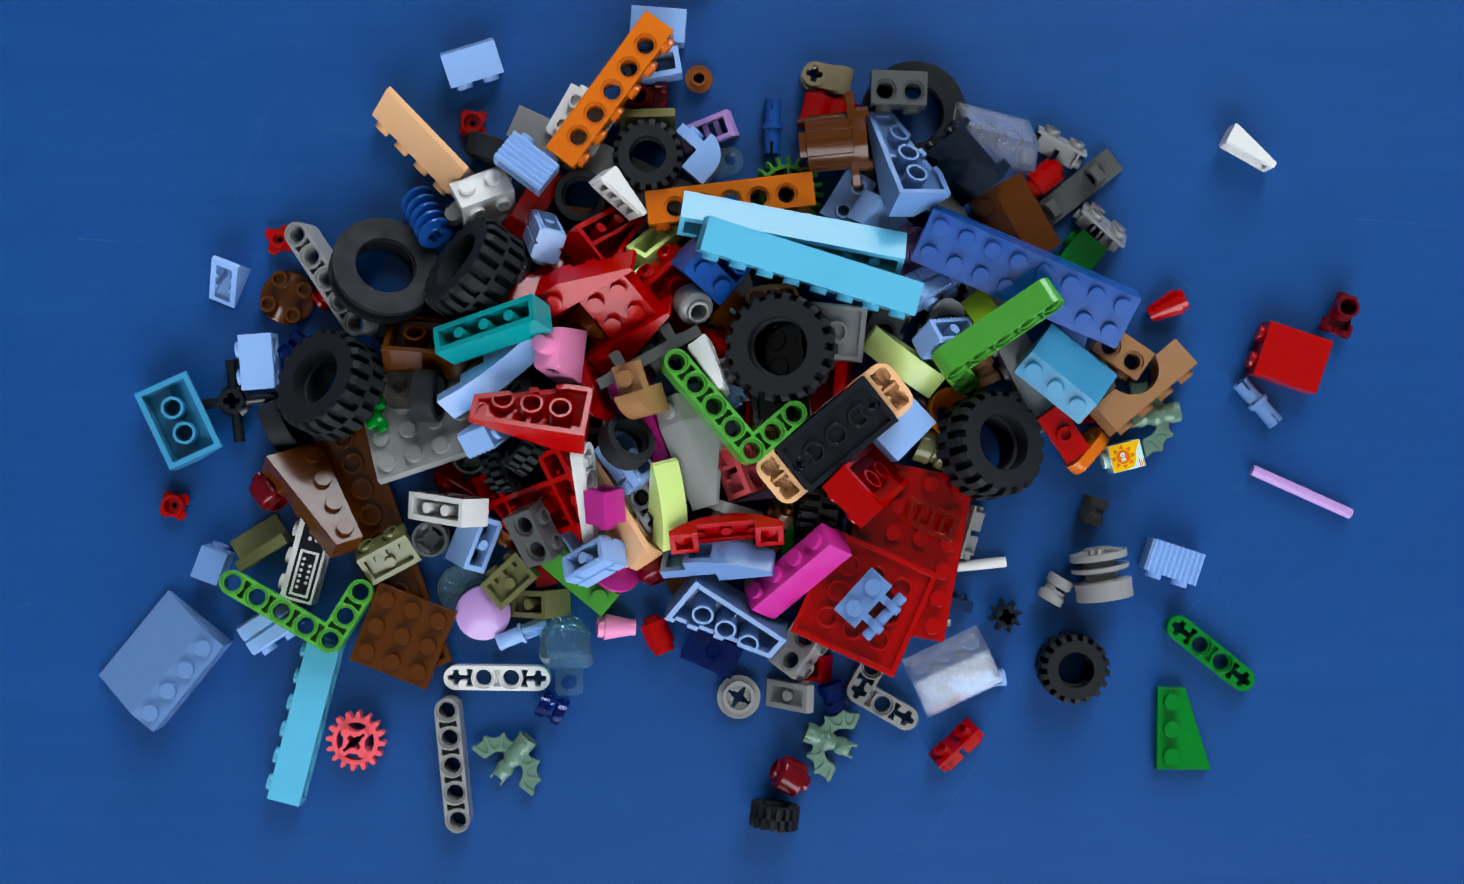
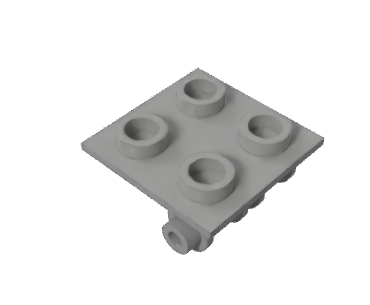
[1072,200,1127,252]

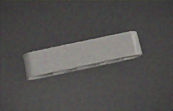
[284,222,379,337]
[434,694,474,833]

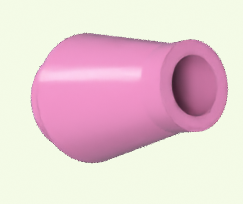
[596,613,636,640]

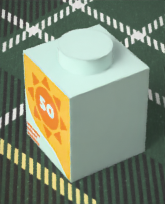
[1099,439,1146,473]

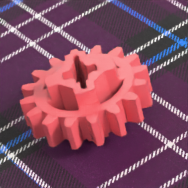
[325,709,388,771]

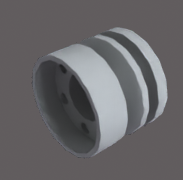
[1069,545,1134,604]

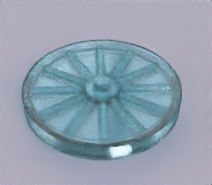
[437,565,485,610]

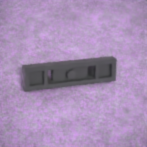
[1039,148,1124,226]
[595,322,702,390]

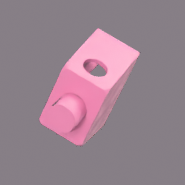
[531,327,588,384]

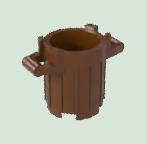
[797,91,873,188]

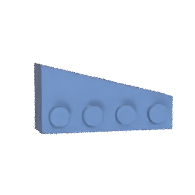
[664,574,788,659]

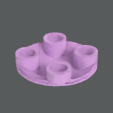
[456,586,511,640]

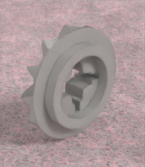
[717,674,761,719]

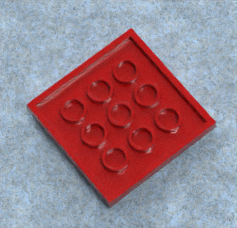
[790,529,939,677]

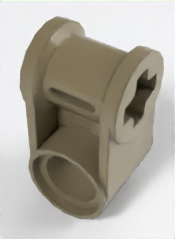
[800,61,854,98]

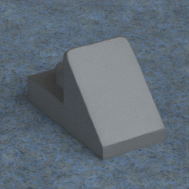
[766,678,814,714]

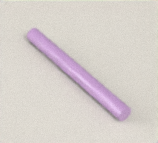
[1249,465,1354,519]

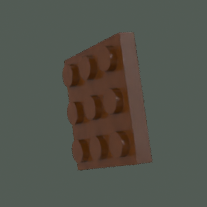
[349,581,458,690]

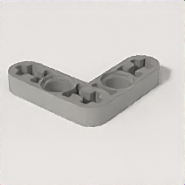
[846,662,918,730]

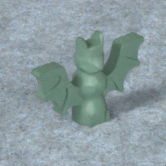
[1127,381,1183,458]
[801,707,860,782]
[472,731,542,796]

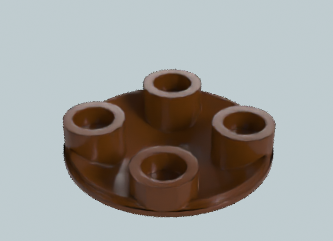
[259,271,315,325]

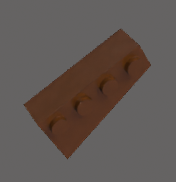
[261,441,363,559]

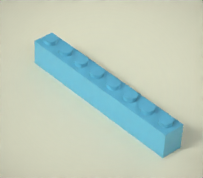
[676,190,907,275]
[694,215,924,320]

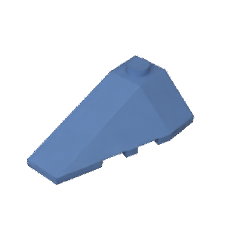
[866,112,951,217]

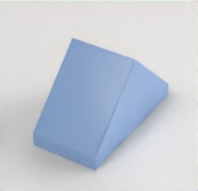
[209,255,251,308]

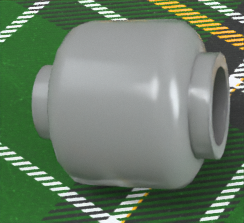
[672,283,713,325]

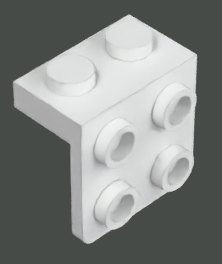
[546,83,619,157]
[449,166,516,227]

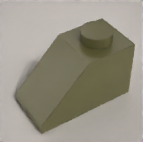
[510,587,571,619]

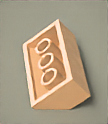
[372,86,475,198]
[595,454,663,571]

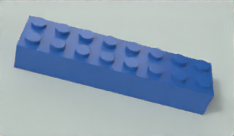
[910,204,1142,349]

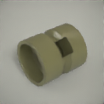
[910,429,943,473]

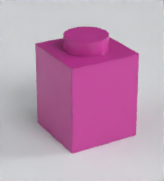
[583,485,626,530]

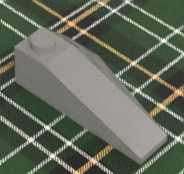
[657,389,723,511]

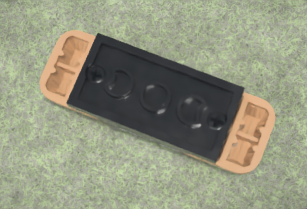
[745,283,812,440]
[756,363,913,503]

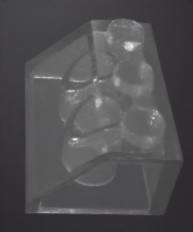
[953,102,1039,174]
[902,625,1003,718]

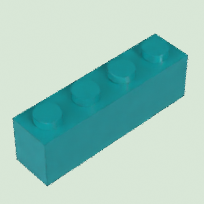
[433,293,553,365]

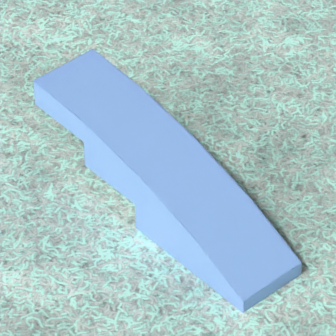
[437,338,535,419]

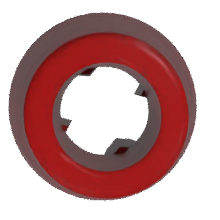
[1145,288,1190,322]

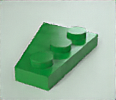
[1154,686,1211,770]

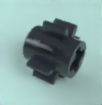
[987,598,1022,633]

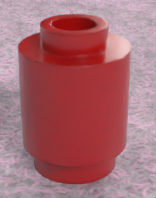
[1026,158,1064,198]
[640,613,675,656]

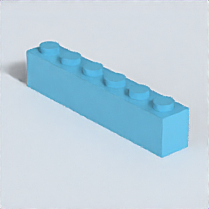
[266,637,346,807]

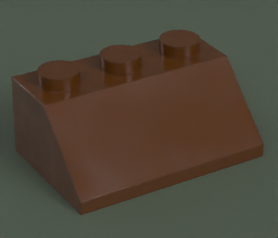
[969,172,1062,252]
[381,314,473,379]

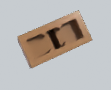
[1087,332,1155,383]

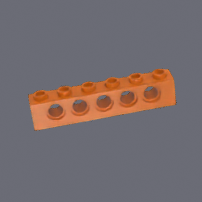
[545,10,675,170]
[644,171,816,232]

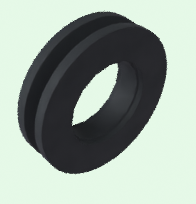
[861,61,966,150]
[328,218,437,324]

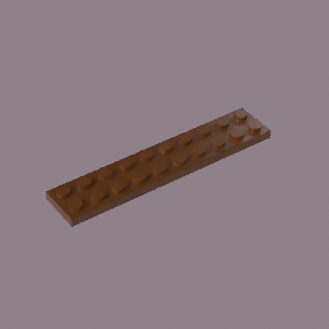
[313,423,454,667]

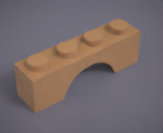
[1089,338,1198,437]

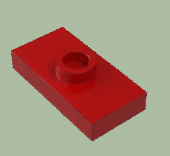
[1035,405,1090,464]

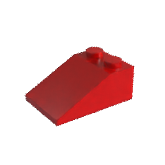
[822,443,910,528]

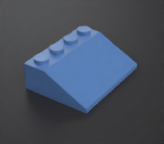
[99,590,233,732]

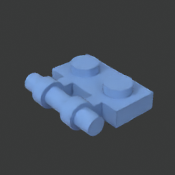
[834,567,907,641]

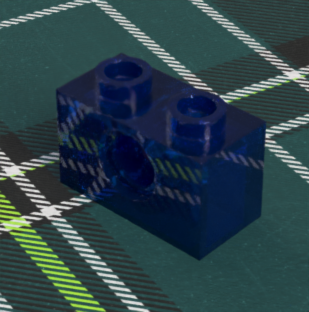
[680,629,744,679]

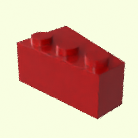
[562,206,644,266]

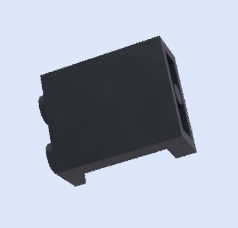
[924,116,1011,207]

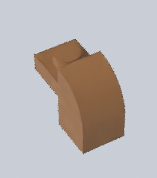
[611,359,670,420]

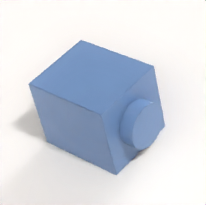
[190,541,235,586]

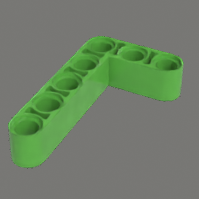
[931,278,1064,395]
[660,349,807,465]
[219,570,375,653]

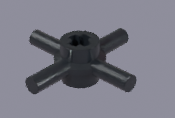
[201,359,278,443]

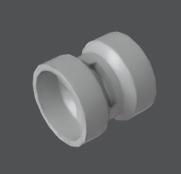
[1036,571,1073,608]

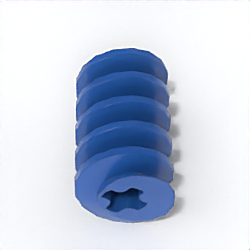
[400,186,452,248]

